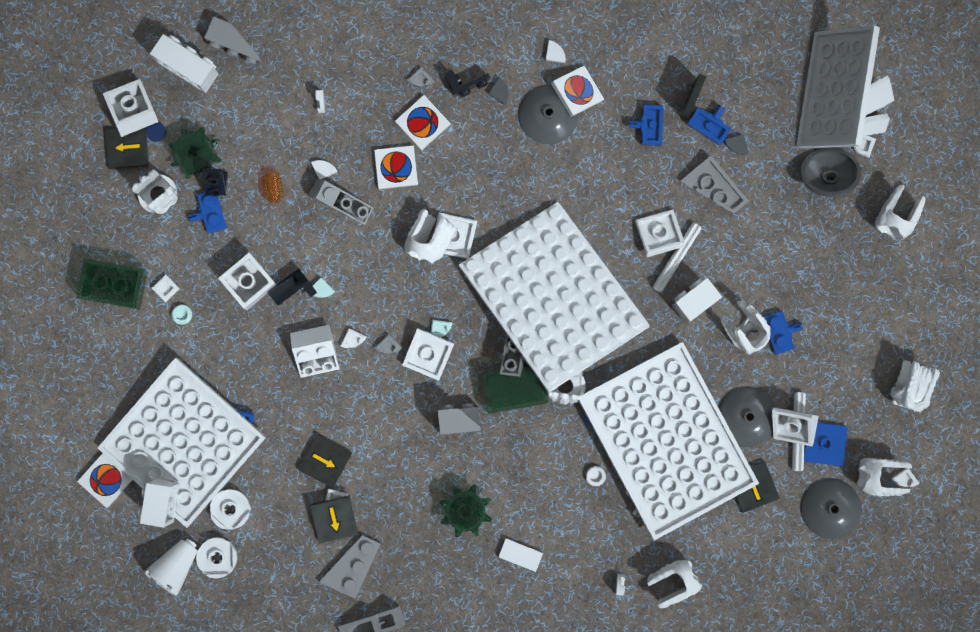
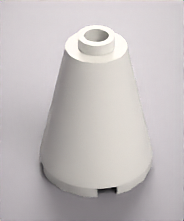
[144,538,197,596]

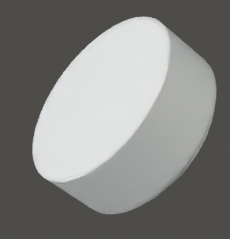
[586,466,606,486]

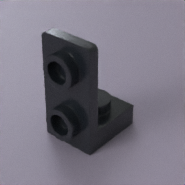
[444,70,490,98]
[202,169,228,196]
[268,268,317,305]

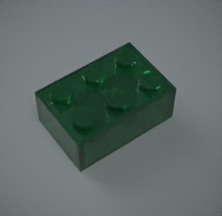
[76,259,148,310]
[482,366,548,414]

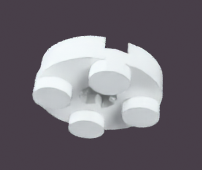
[210,489,251,530]
[196,537,238,578]

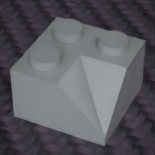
[438,403,481,435]

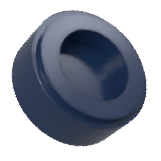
[146,122,166,142]

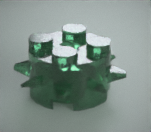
[169,126,222,179]
[439,484,492,538]

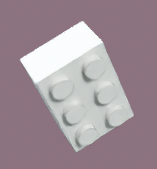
[150,34,218,93]

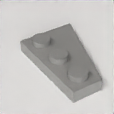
[681,156,749,214]
[319,535,381,599]

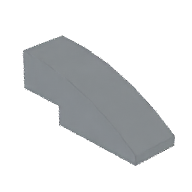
[338,606,406,632]

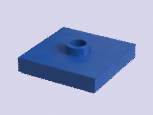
[804,423,848,466]

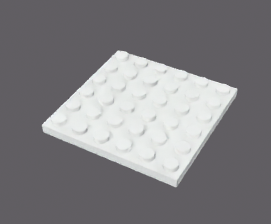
[98,358,266,528]

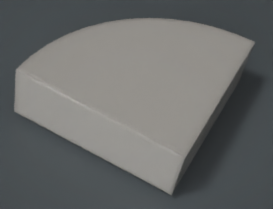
[407,67,434,87]
[374,334,402,354]

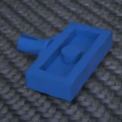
[629,105,664,146]
[687,105,732,146]
[188,193,227,234]
[764,311,803,355]

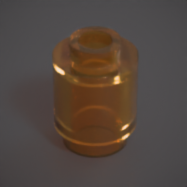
[262,173,284,203]

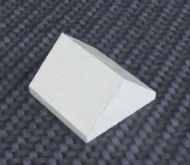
[772,407,819,446]

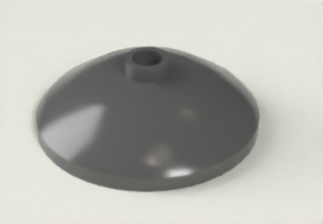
[519,86,578,144]
[801,148,861,197]
[719,387,776,447]
[801,479,861,539]

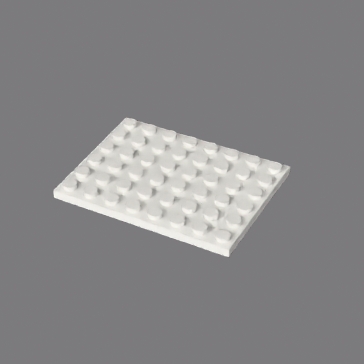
[459,202,649,393]
[579,342,759,541]

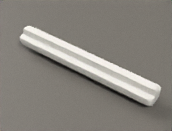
[653,222,701,293]
[792,392,806,471]

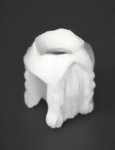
[132,169,178,214]
[875,185,926,241]
[404,209,456,265]
[721,301,771,355]
[890,360,940,412]
[546,372,586,405]
[857,458,912,497]
[647,560,702,608]

